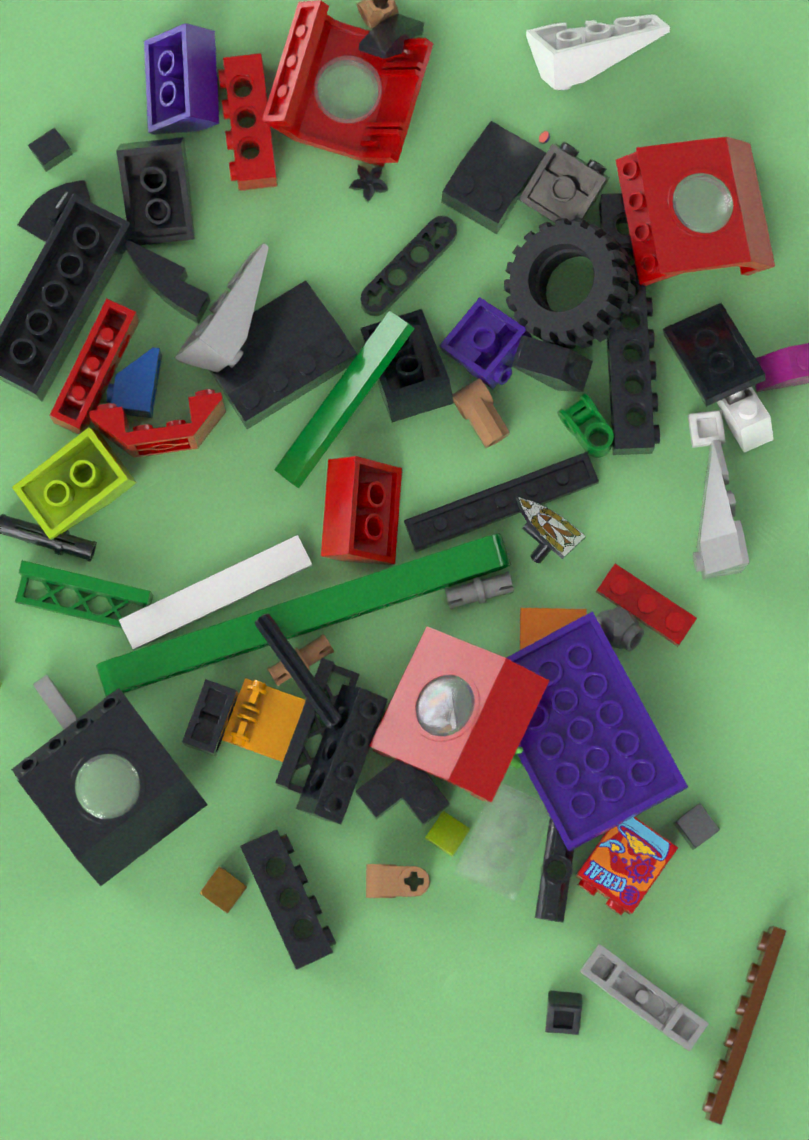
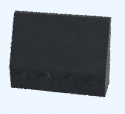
[210,280,357,429]

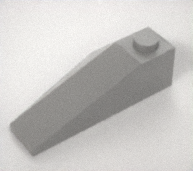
[175,243,269,373]
[693,440,750,579]

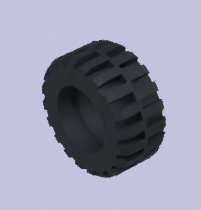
[504,218,636,349]

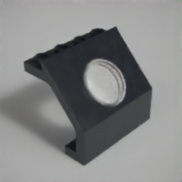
[11,688,208,887]

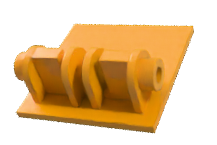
[222,678,306,762]

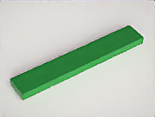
[274,311,415,488]

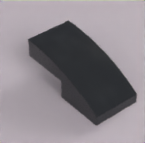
[358,14,424,59]

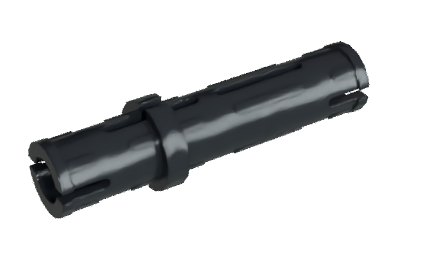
[0,514,97,562]

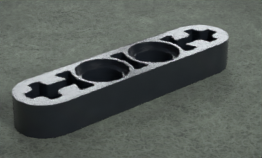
[360,216,457,316]

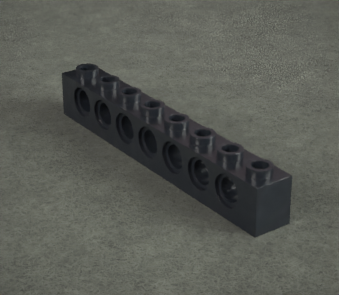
[599,193,660,455]

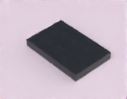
[663,303,766,407]

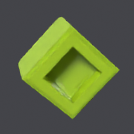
[425,811,471,857]

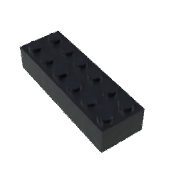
[0,193,135,401]

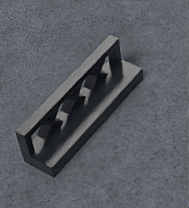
[275,658,360,794]

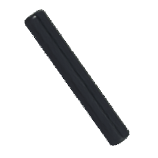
[255,613,342,728]

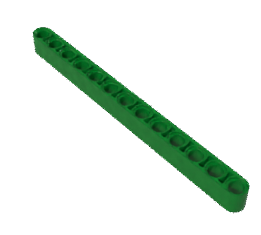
[96,533,511,697]

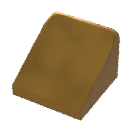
[200,866,247,914]

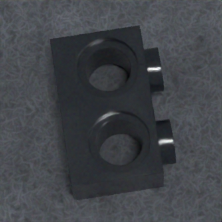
[182,679,239,757]

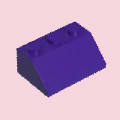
[144,23,219,134]

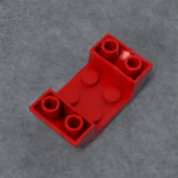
[89,389,226,458]

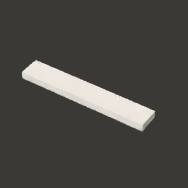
[119,535,312,651]

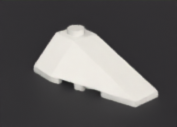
[526,15,670,90]

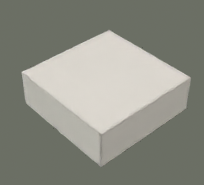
[688,410,726,448]

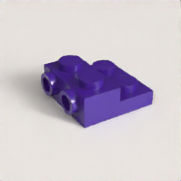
[439,297,532,389]

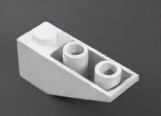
[717,387,774,453]

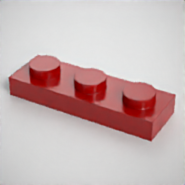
[596,564,697,647]

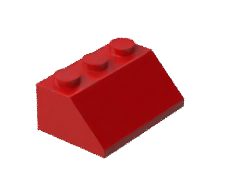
[321,456,402,565]

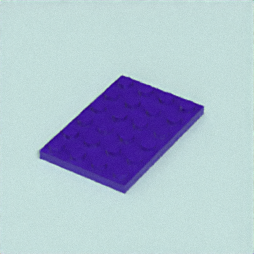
[507,611,688,851]

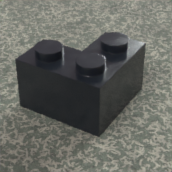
[355,760,450,826]

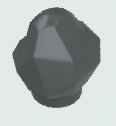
[596,606,644,651]

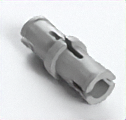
[445,572,514,609]

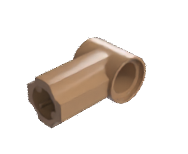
[356,0,398,29]
[452,378,510,448]

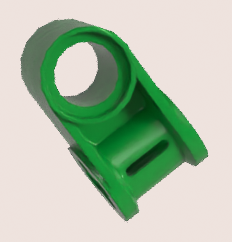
[557,393,614,458]

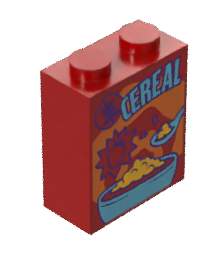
[575,817,678,916]

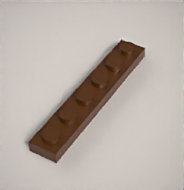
[702,926,786,1125]

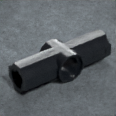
[534,818,574,923]

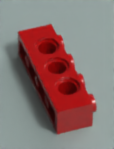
[218,53,277,191]
[49,298,140,434]

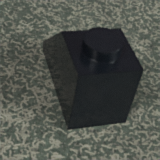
[512,336,593,392]

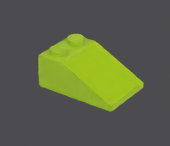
[12,427,137,540]

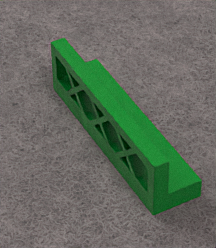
[15,560,153,629]

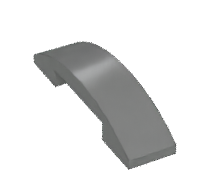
[579,944,709,1051]

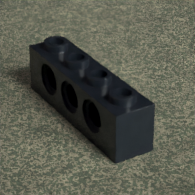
[296,684,388,825]
[240,829,336,970]

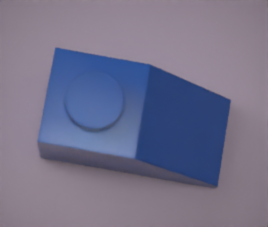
[106,347,162,418]

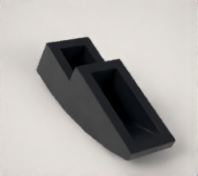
[125,240,211,324]

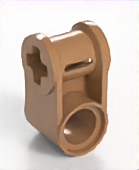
[366,864,430,898]

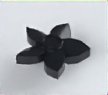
[349,165,388,203]

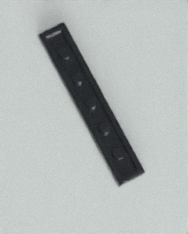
[404,452,599,552]

